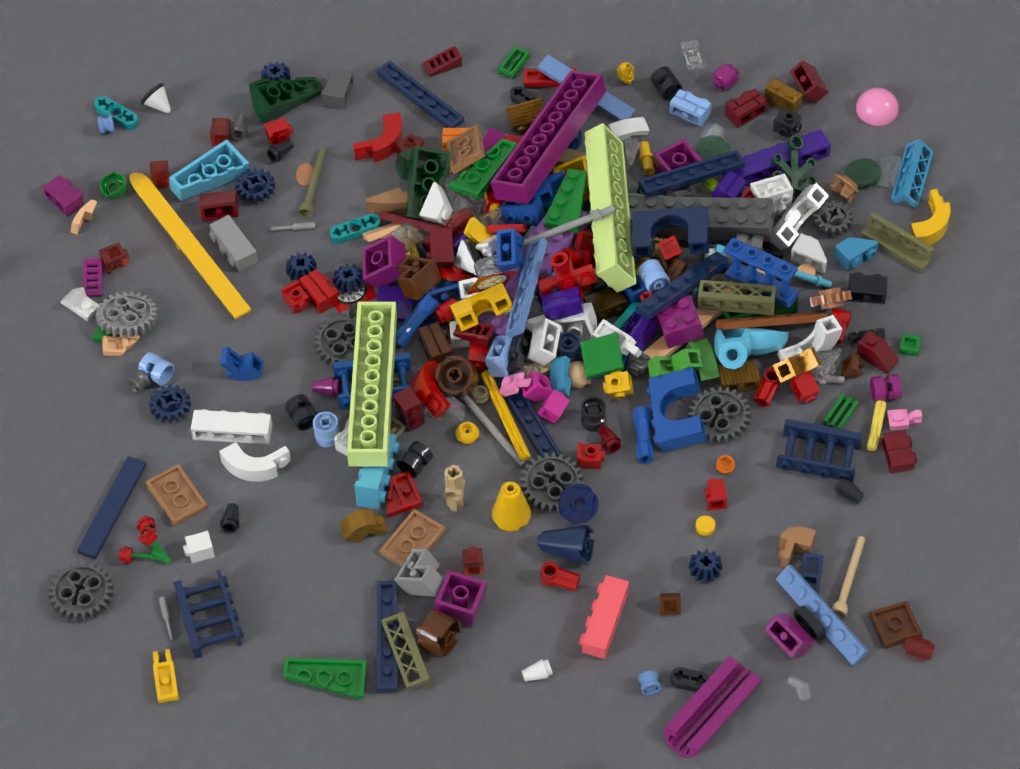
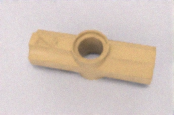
[444,465,465,511]

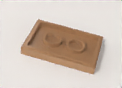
[447,125,485,174]
[145,464,208,527]
[379,509,446,567]

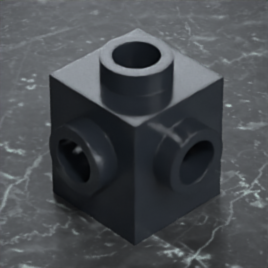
[773,108,802,138]

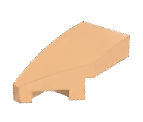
[70,200,97,235]
[102,334,140,356]

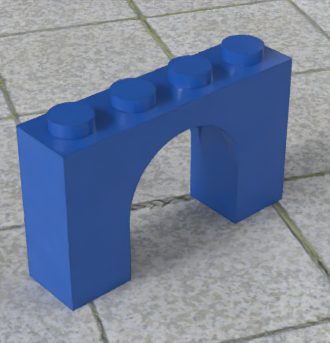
[647,367,707,453]

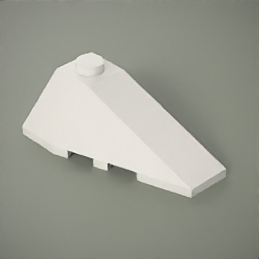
[525,303,597,342]

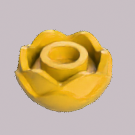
[617,62,634,84]
[455,422,479,444]

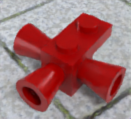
[561,231,596,289]
[538,252,598,299]

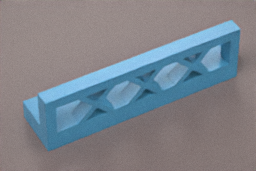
[890,139,934,208]

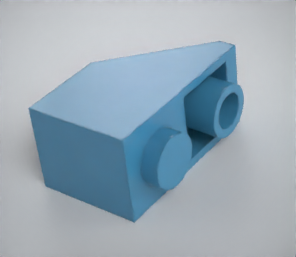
[834,237,878,272]

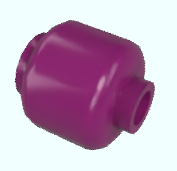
[713,64,739,90]

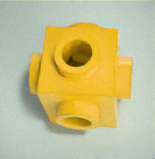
[603,371,634,400]

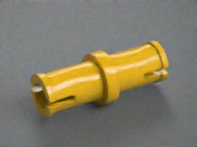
[638,141,655,176]

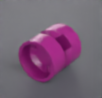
[870,374,902,402]

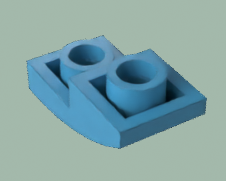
[550,356,572,397]

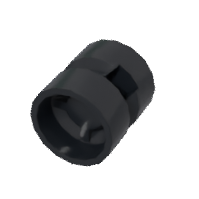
[650,66,682,100]
[285,394,318,431]
[581,396,606,432]
[397,441,433,478]

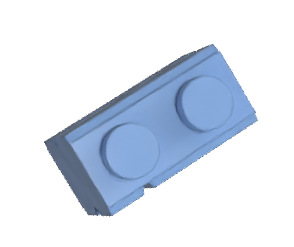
[669,89,712,127]
[485,335,514,378]

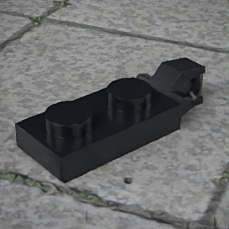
[508,328,532,373]

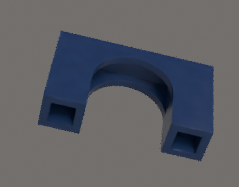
[632,206,709,259]

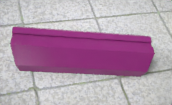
[663,656,764,758]

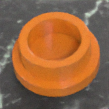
[716,455,735,474]

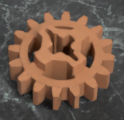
[810,287,852,310]

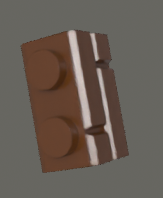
[418,322,455,364]

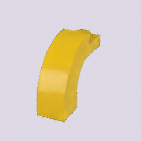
[910,189,951,245]

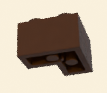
[397,256,442,300]

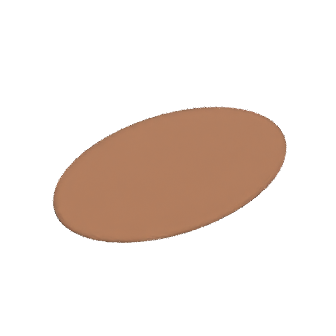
[296,163,313,186]

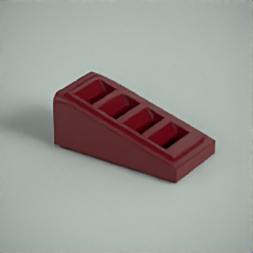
[423,46,462,77]
[453,323,496,348]

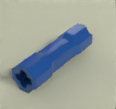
[396,293,440,347]
[633,406,654,464]

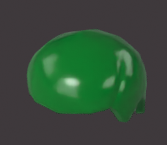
[99,171,127,199]

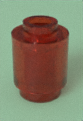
[447,207,474,234]
[903,635,935,661]

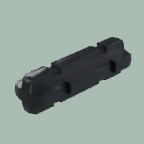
[848,328,885,343]

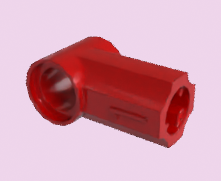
[831,308,852,346]
[754,367,781,407]
[540,561,581,592]

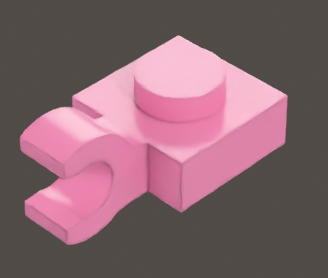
[499,372,531,397]
[887,409,922,431]

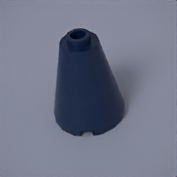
[537,525,594,565]

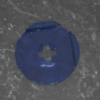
[559,483,599,524]

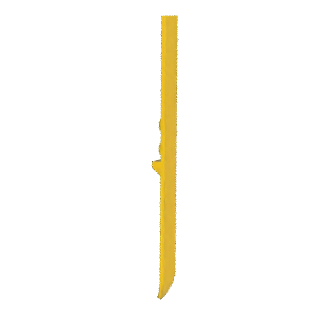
[129,172,251,320]

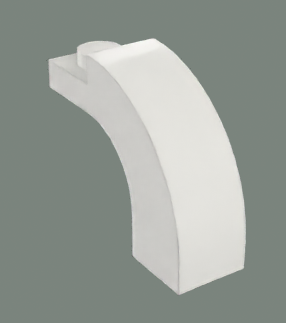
[777,315,842,361]
[219,442,291,482]

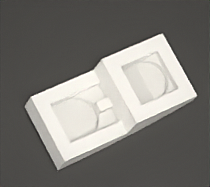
[608,117,650,140]

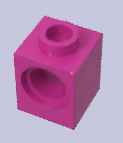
[521,371,552,402]
[537,390,570,424]

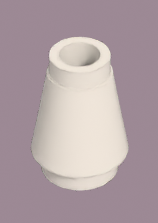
[521,659,553,682]

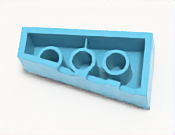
[169,139,250,201]

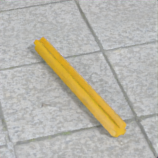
[481,370,530,461]

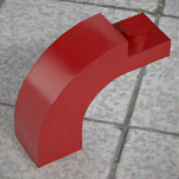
[353,112,403,163]
[411,361,451,419]

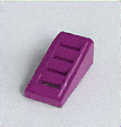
[83,258,104,297]

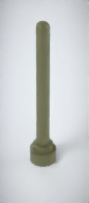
[298,147,326,218]

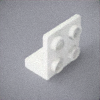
[750,173,793,218]

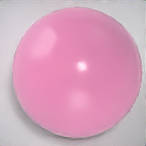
[856,87,899,126]

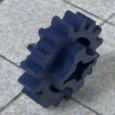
[235,167,276,204]
[149,384,191,424]

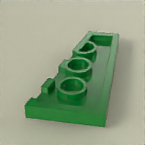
[448,139,517,200]
[543,168,587,233]
[283,657,367,700]

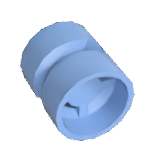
[637,259,670,294]
[138,352,174,386]
[313,412,339,447]

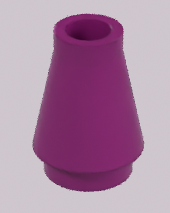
[312,377,342,396]

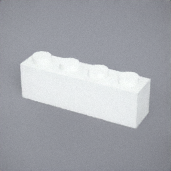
[191,409,272,444]

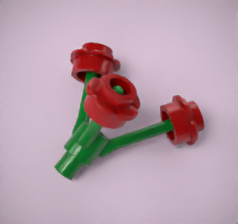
[119,516,171,565]

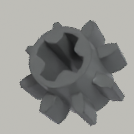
[628,352,649,376]

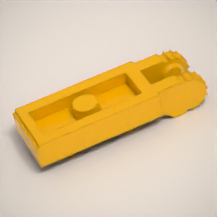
[153,649,179,703]

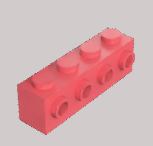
[579,575,629,659]

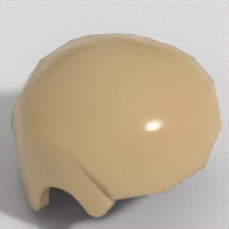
[568,361,592,389]

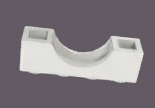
[771,183,829,250]

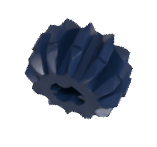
[261,61,291,81]
[286,252,317,281]
[333,264,364,295]
[688,548,723,584]

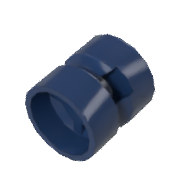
[556,332,581,362]

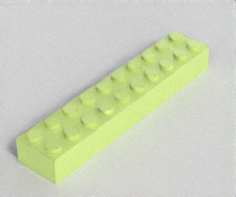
[584,123,636,293]
[347,302,397,467]

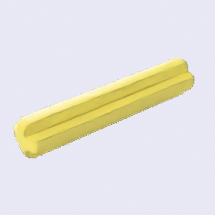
[867,400,886,452]

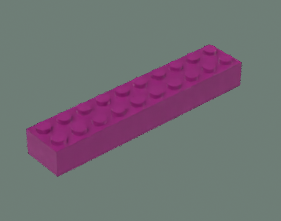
[491,70,606,204]

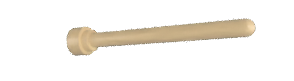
[831,536,865,619]

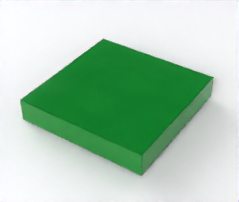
[580,332,624,379]

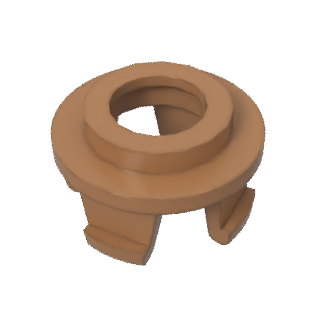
[828,174,859,203]

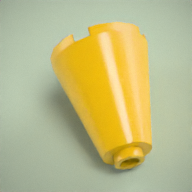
[492,482,531,532]

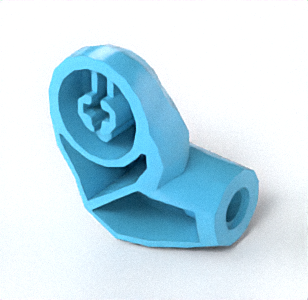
[714,327,789,369]

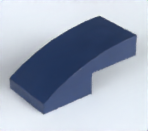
[801,553,824,595]

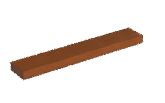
[716,312,828,330]

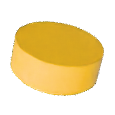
[695,516,716,536]

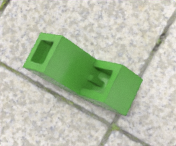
[687,337,720,381]
[647,348,703,378]

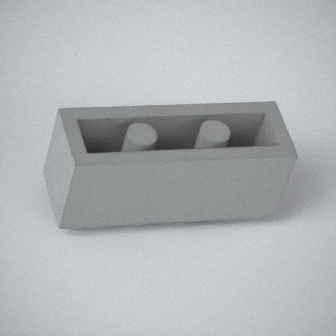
[209,215,258,272]

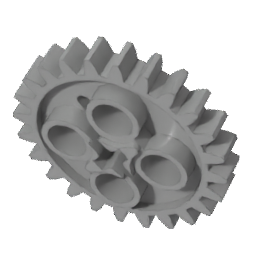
[96,291,158,338]

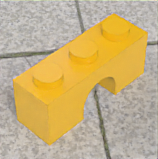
[450,283,512,332]

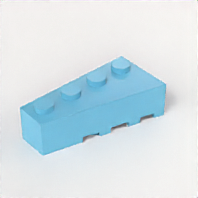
[354,434,400,510]

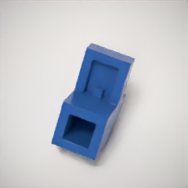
[534,170,565,208]
[220,347,264,381]

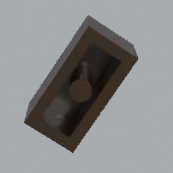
[584,287,627,323]

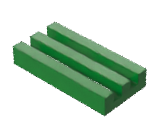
[497,46,531,80]
[823,393,859,429]

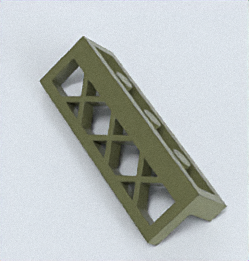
[860,212,935,273]
[698,280,776,315]
[381,611,433,691]

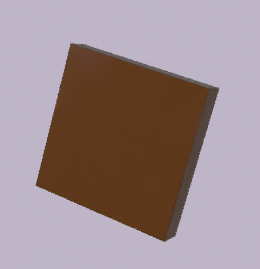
[869,601,923,649]

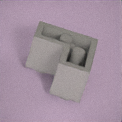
[394,549,444,596]

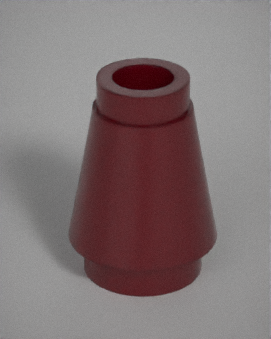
[598,425,621,453]

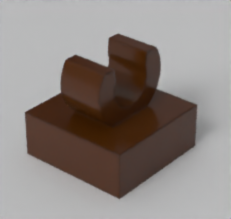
[841,353,864,379]
[660,593,681,615]

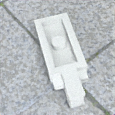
[592,319,642,358]

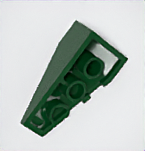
[249,77,323,123]
[406,146,451,220]

